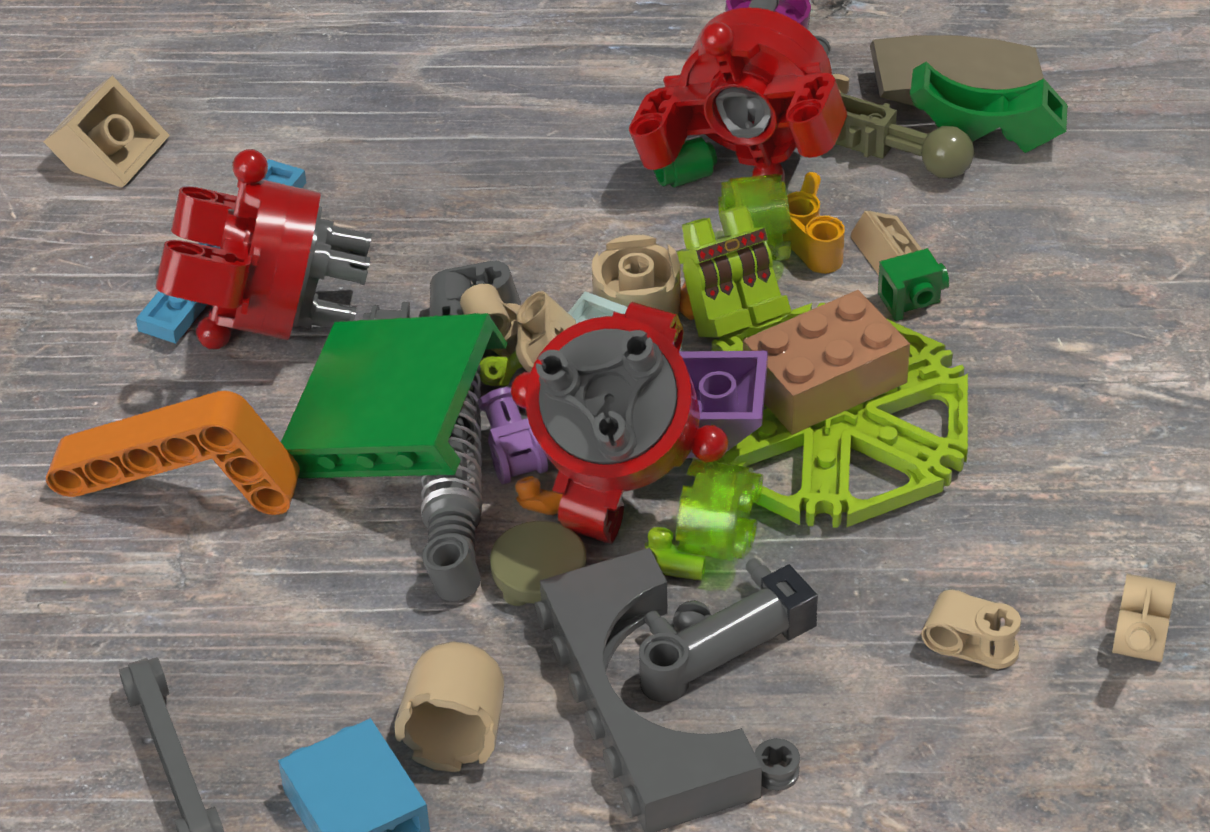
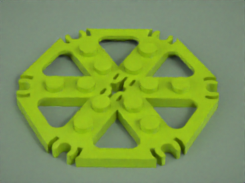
[692,303,968,528]

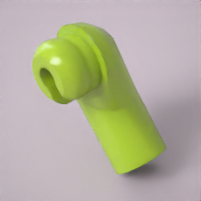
[479,350,523,386]
[644,527,706,581]

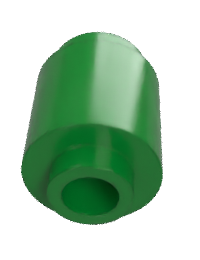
[653,136,717,188]

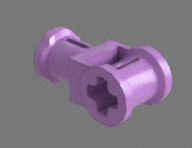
[477,387,548,485]

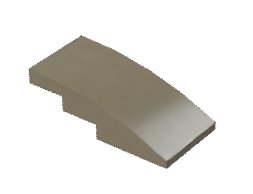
[870,35,1044,106]

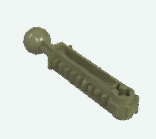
[835,93,975,179]

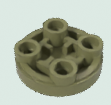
[490,521,587,606]

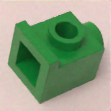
[878,248,949,321]

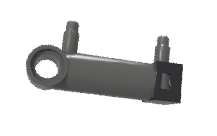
[639,559,818,702]

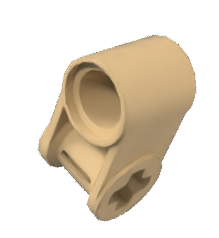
[516,291,576,372]
[921,590,1021,669]

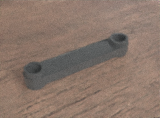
[119,657,224,832]

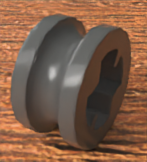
[755,738,800,791]

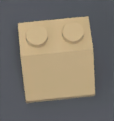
[43,75,170,188]

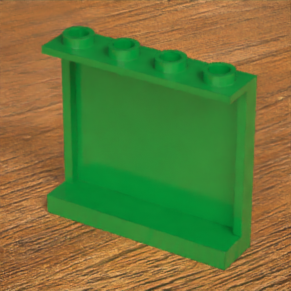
[281,313,508,478]

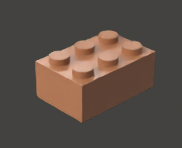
[743,290,910,435]

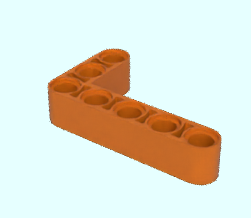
[46,391,300,515]

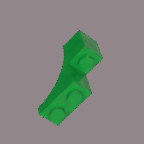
[910,62,1068,153]

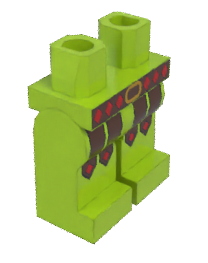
[676,206,792,337]

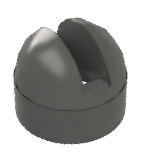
[673,600,711,633]

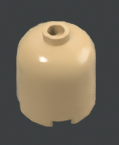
[395,641,504,772]

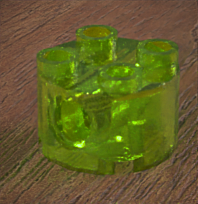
[718,174,791,261]
[676,458,763,562]

